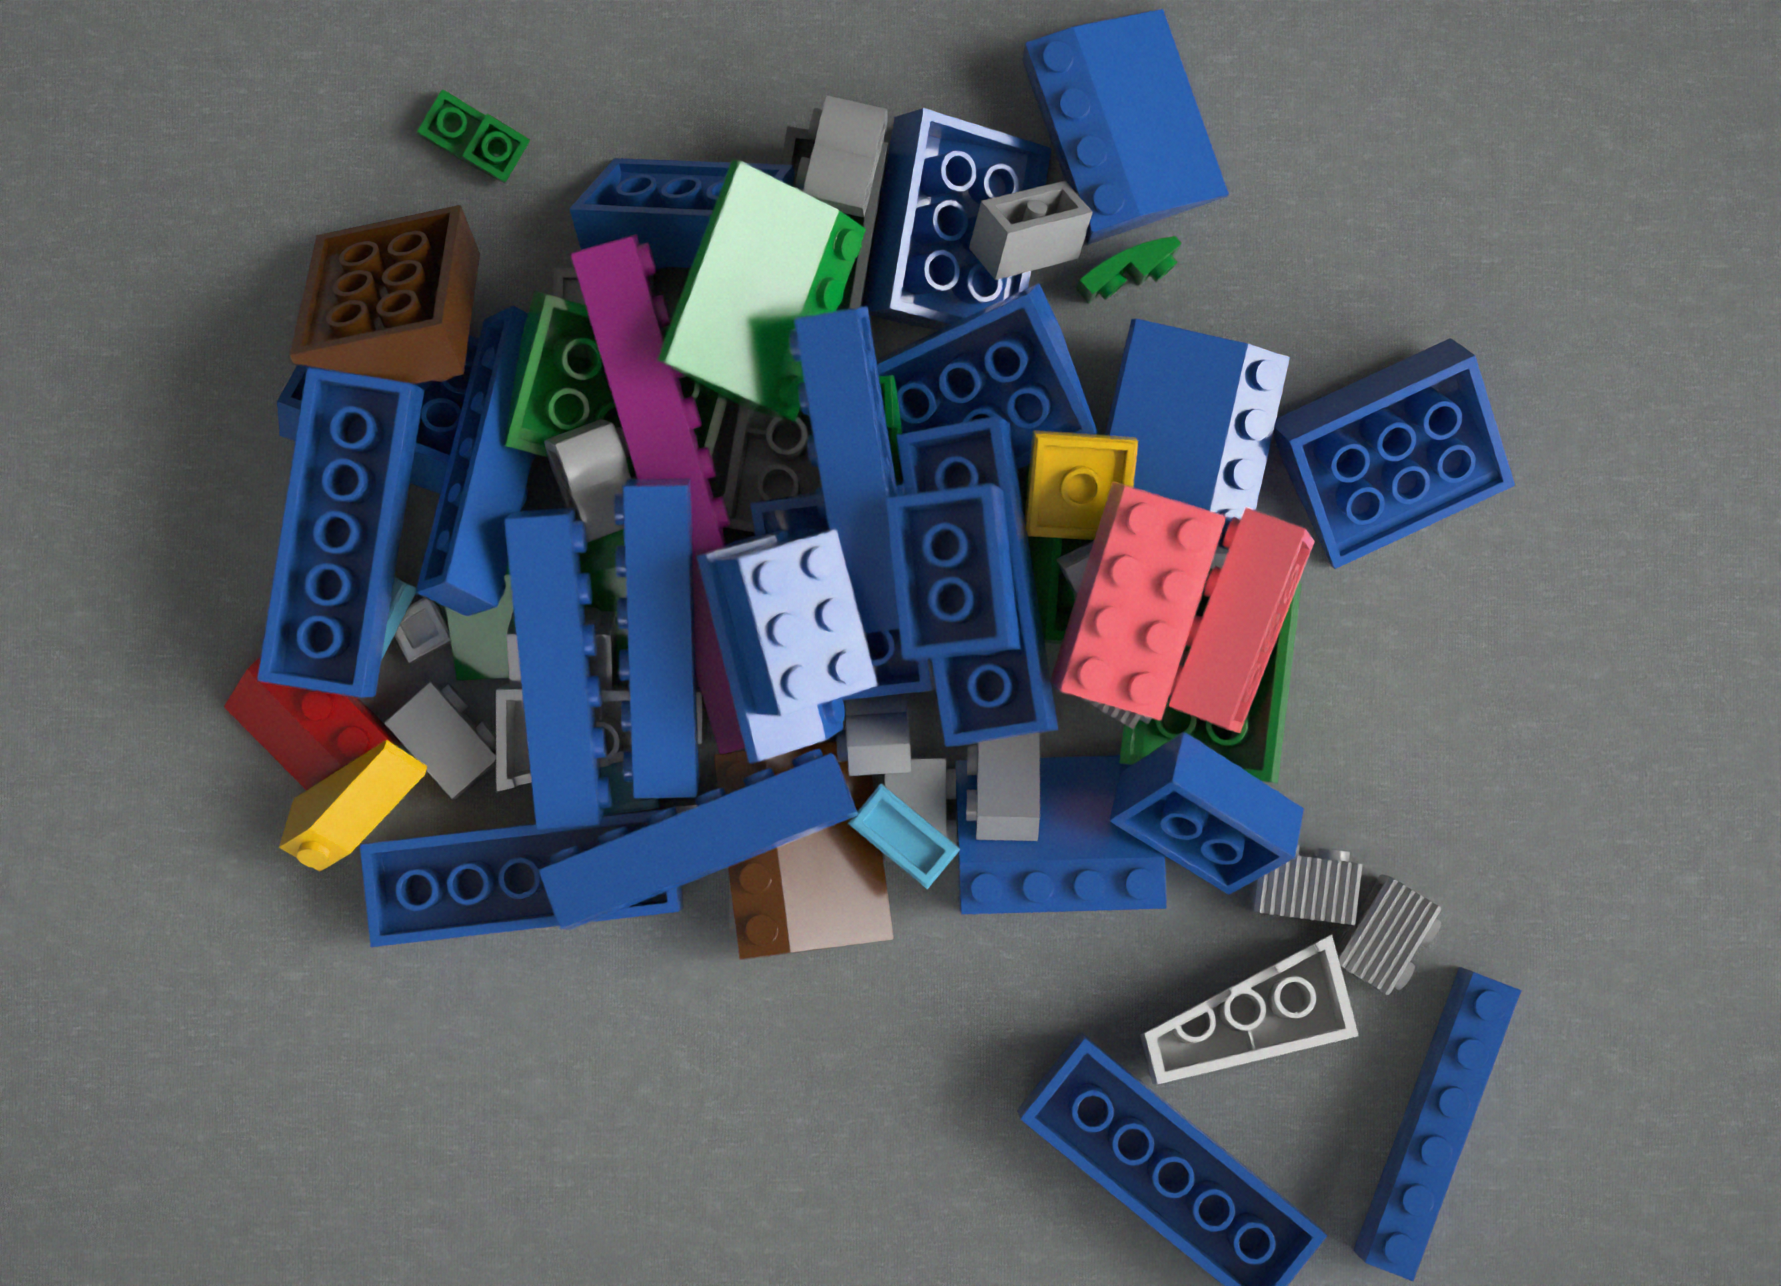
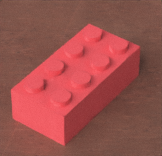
[1050,481,1226,720]
[1169,507,1315,733]

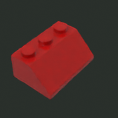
[224,656,402,790]

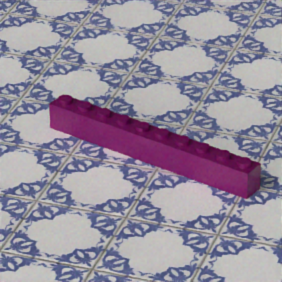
[571,235,745,755]

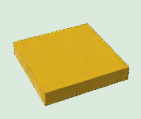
[1025,431,1138,540]

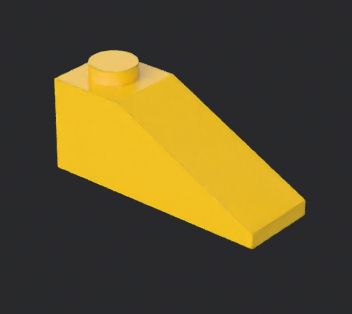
[279,740,427,872]

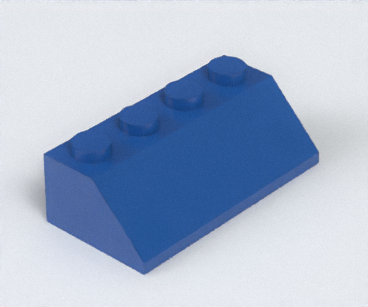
[569,158,795,269]
[697,528,845,763]

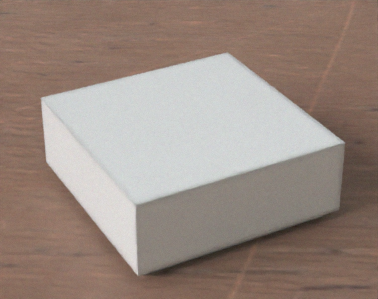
[394,597,451,663]

